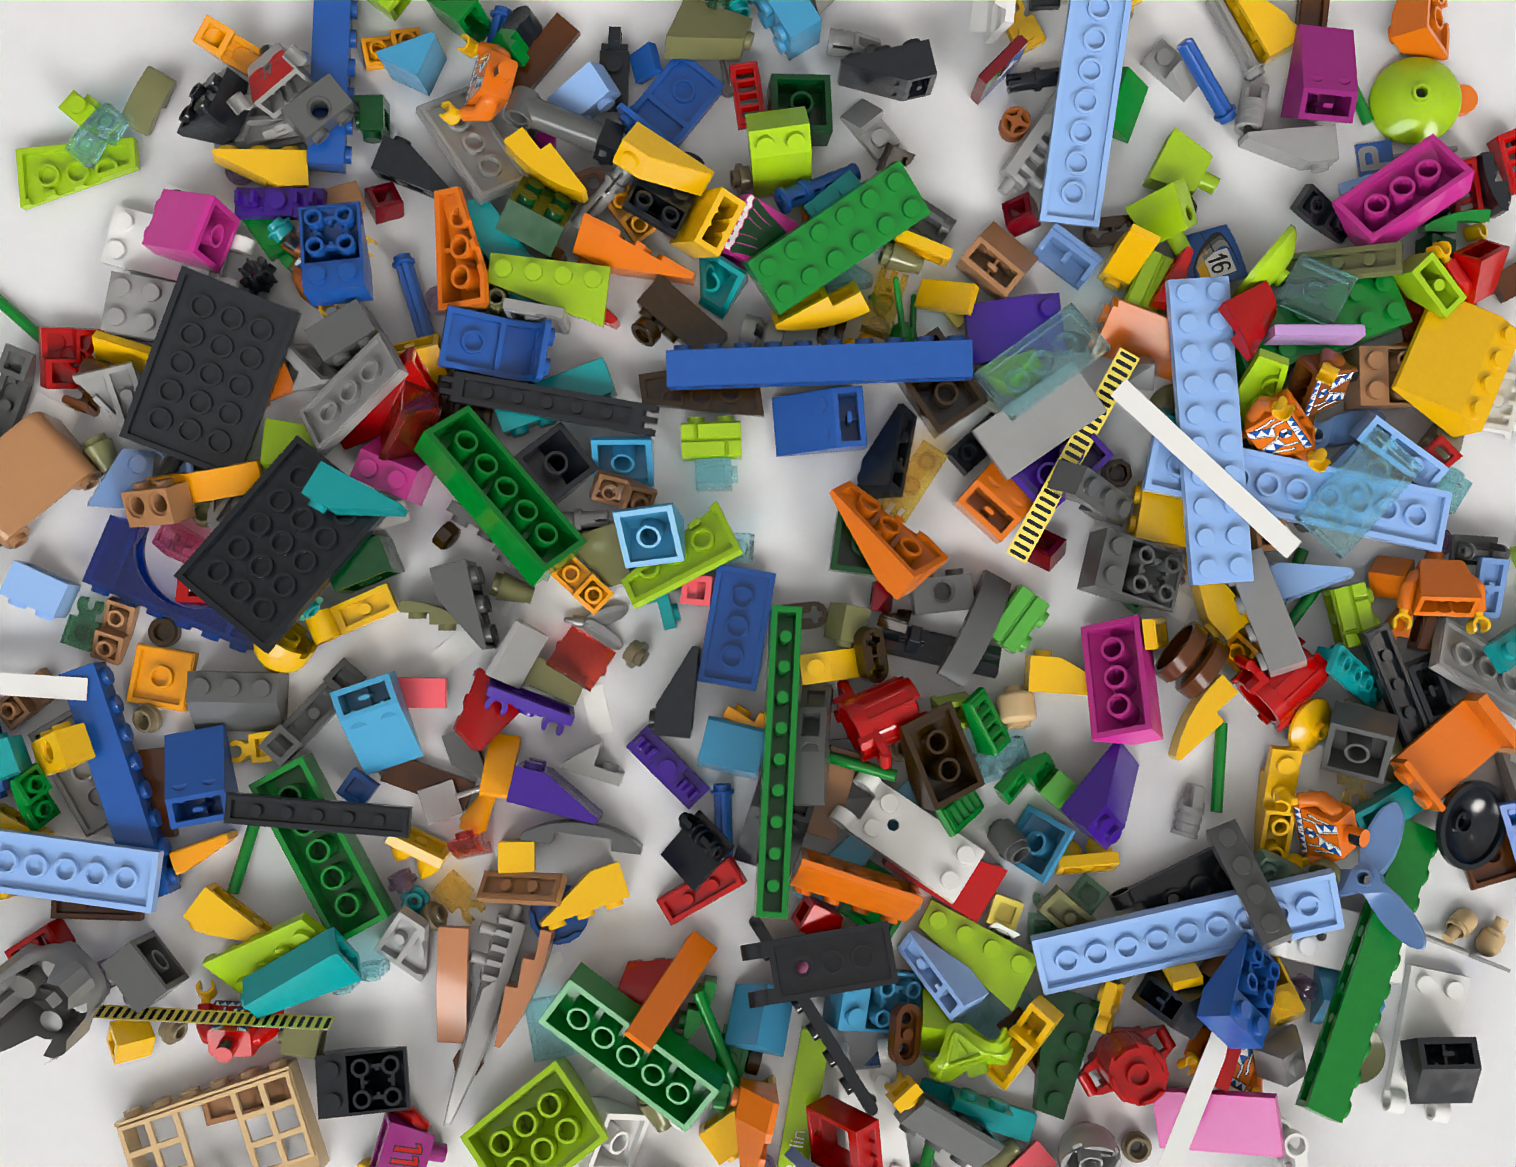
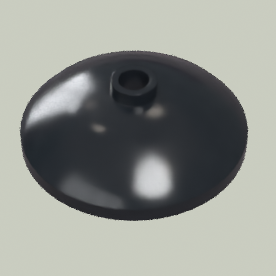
[1435,780,1506,870]

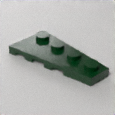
[1032,990,1100,1120]

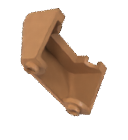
[0,412,103,549]

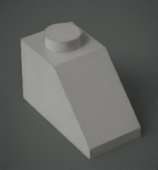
[1253,1024,1306,1087]

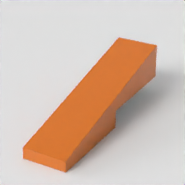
[624,930,718,1053]

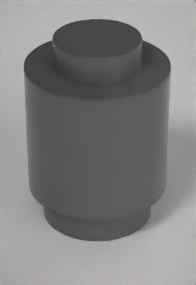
[987,819,1030,864]

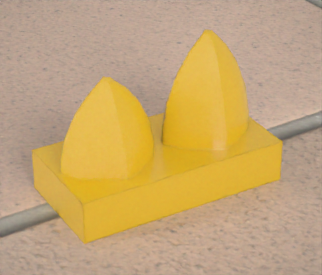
[385,825,454,880]
[1054,837,1120,876]

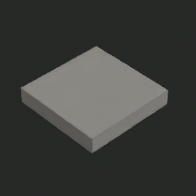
[502,298,571,334]

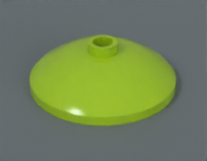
[1368,57,1462,145]
[1231,224,1297,298]

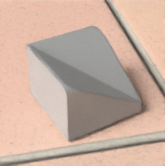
[1128,356,1156,391]

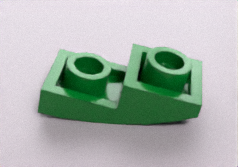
[10,763,61,831]
[678,975,717,1040]

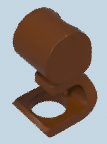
[62,356,111,417]

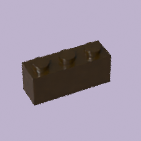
[637,274,728,349]

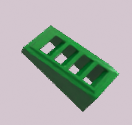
[962,687,1011,756]
[935,791,984,837]

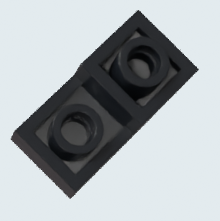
[1476,152,1511,219]
[1289,184,1347,244]
[945,412,994,476]

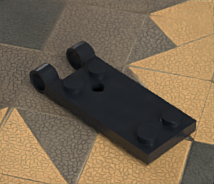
[1109,847,1234,911]
[740,921,899,1008]

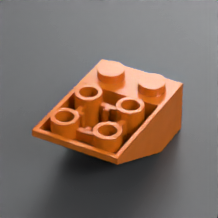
[952,461,1033,544]

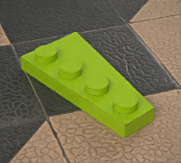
[15,137,141,210]
[488,253,611,328]
[1238,348,1289,451]
[621,501,744,609]
[918,899,1036,1012]
[202,912,327,994]

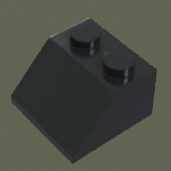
[514,422,599,505]

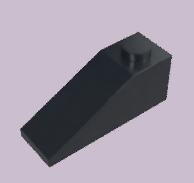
[371,136,449,199]
[857,403,917,499]

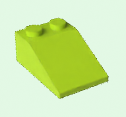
[745,106,812,198]

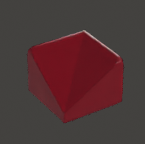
[364,181,404,225]
[1001,192,1041,237]
[1027,529,1067,572]
[869,580,893,613]

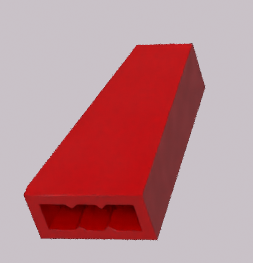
[340,346,442,450]
[881,857,1008,923]

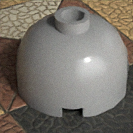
[1058,1121,1122,1167]

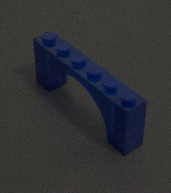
[82,515,254,653]

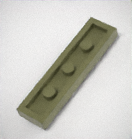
[1276,241,1403,287]
[1036,884,1135,985]

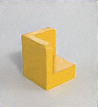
[498,838,538,873]
[106,1020,155,1065]

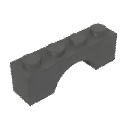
[1206,819,1293,951]

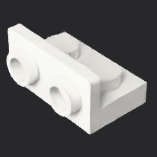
[1483,372,1516,439]

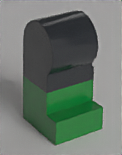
[491,5,543,67]

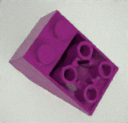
[1281,24,1358,123]

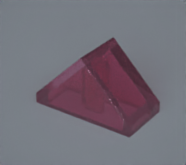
[151,523,206,563]

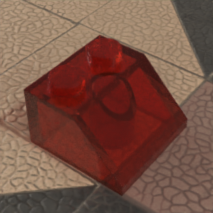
[378,380,442,461]

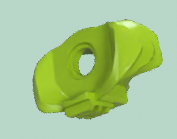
[920,1022,1013,1083]

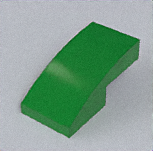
[1418,209,1491,234]
[993,752,1056,805]

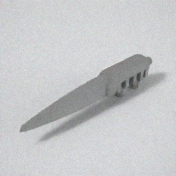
[997,12,1134,196]
[443,904,528,1127]

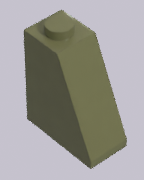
[664,0,755,61]

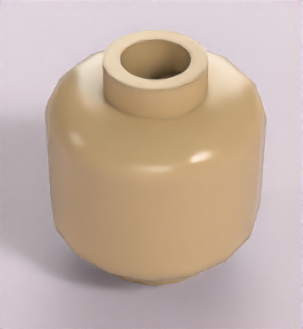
[995,685,1037,730]

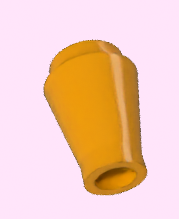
[458,794,496,838]

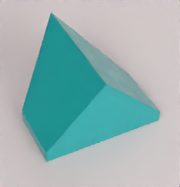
[698,256,748,319]

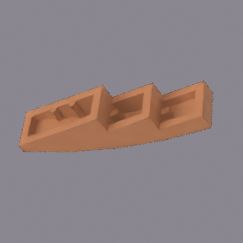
[436,925,472,1043]
[494,926,557,1048]

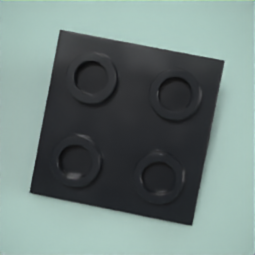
[660,810,735,892]

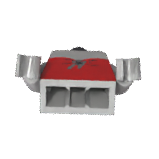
[226,43,315,119]

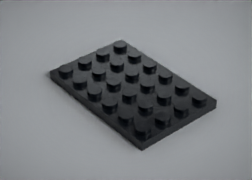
[119,266,302,469]
[174,435,387,654]

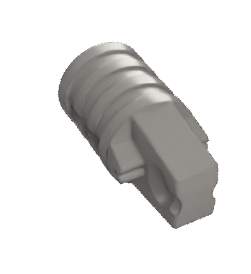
[826,28,881,58]
[1170,783,1206,840]

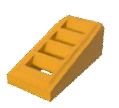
[169,830,238,875]

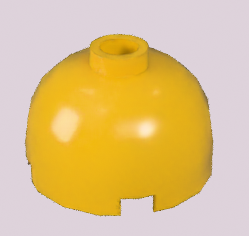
[253,622,317,673]

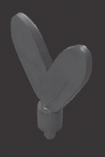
[563,605,628,650]

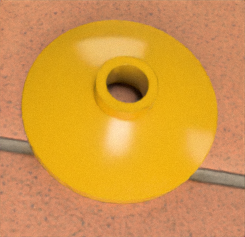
[1288,697,1331,754]

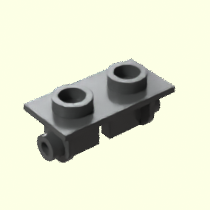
[912,199,957,244]
[1448,534,1511,565]

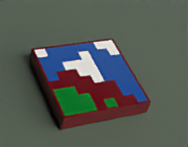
[970,35,1028,105]

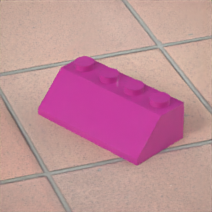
[1332,133,1474,246]
[1081,614,1164,745]

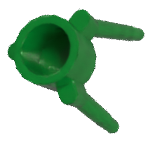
[868,277,917,342]

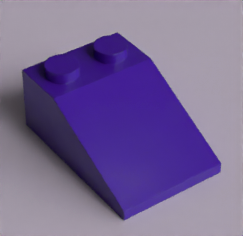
[963,293,1066,365]
[1011,432,1115,509]
[1060,743,1139,850]
[506,758,603,824]

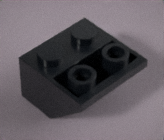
[177,67,249,145]
[622,177,696,239]
[1405,653,1468,725]
[1132,969,1211,1040]
[1400,1037,1482,1104]

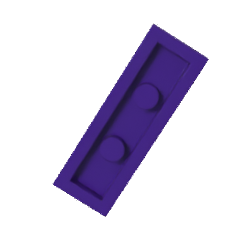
[234,187,328,220]
[484,677,575,736]
[626,725,710,810]

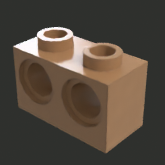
[120,478,196,528]

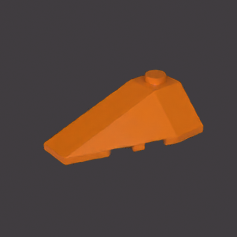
[1388,0,1450,61]
[434,186,489,312]
[572,213,696,285]
[829,481,948,600]
[730,1077,780,1167]

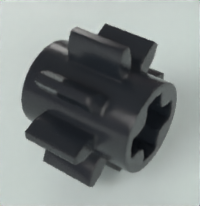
[238,256,278,295]

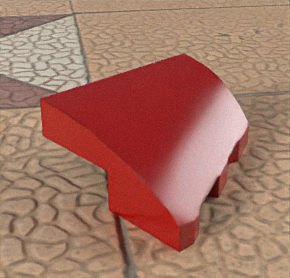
[1218,280,1277,361]
[38,326,104,389]
[453,668,520,751]
[618,957,673,1005]

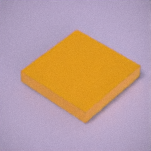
[126,643,199,712]

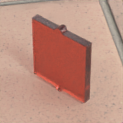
[546,626,616,692]

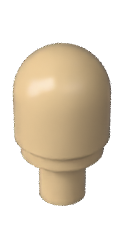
[1442,908,1478,944]
[1475,916,1508,957]

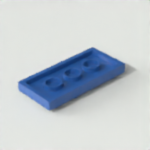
[697,564,776,691]

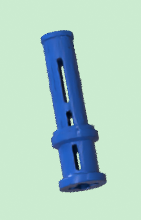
[774,163,861,214]

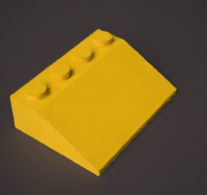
[1391,301,1516,438]

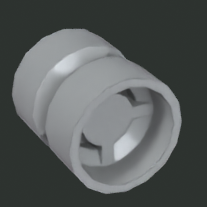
[738,313,785,347]

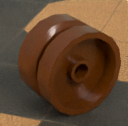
[1155,621,1230,699]

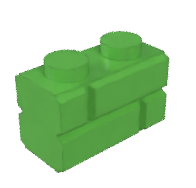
[991,584,1050,654]

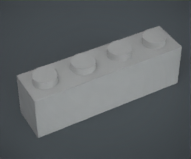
[1227,547,1307,678]

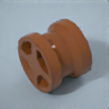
[998,106,1031,143]

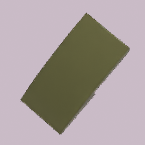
[119,66,177,136]
[399,601,460,631]
[523,657,587,705]

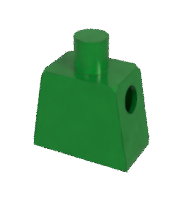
[427,0,491,43]

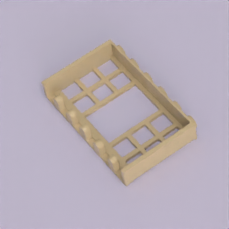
[114,1057,330,1167]

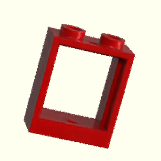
[806,1094,883,1167]

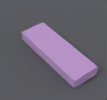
[1263,324,1366,345]

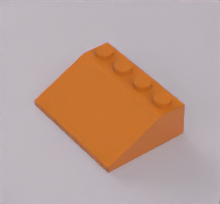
[789,846,924,924]

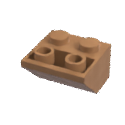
[956,221,1039,300]
[1343,346,1414,411]

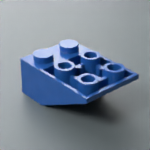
[298,201,373,307]
[772,386,867,457]
[164,724,239,830]
[1196,933,1280,1049]

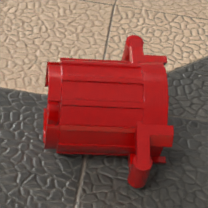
[1230,637,1329,732]
[832,676,927,769]
[1077,1024,1176,1106]

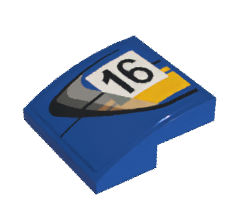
[1170,224,1248,283]

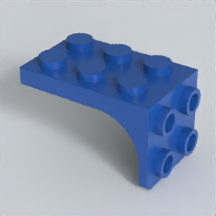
[617,59,724,148]
[437,305,555,384]

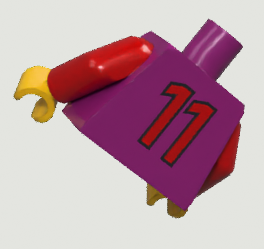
[357,1105,447,1167]

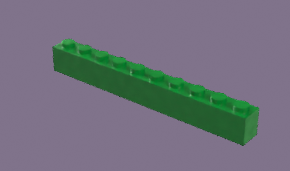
[754,605,803,919]
[1295,819,1438,1123]

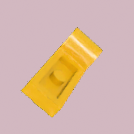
[305,583,399,646]

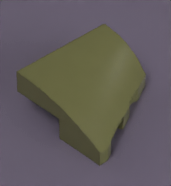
[577,523,635,587]

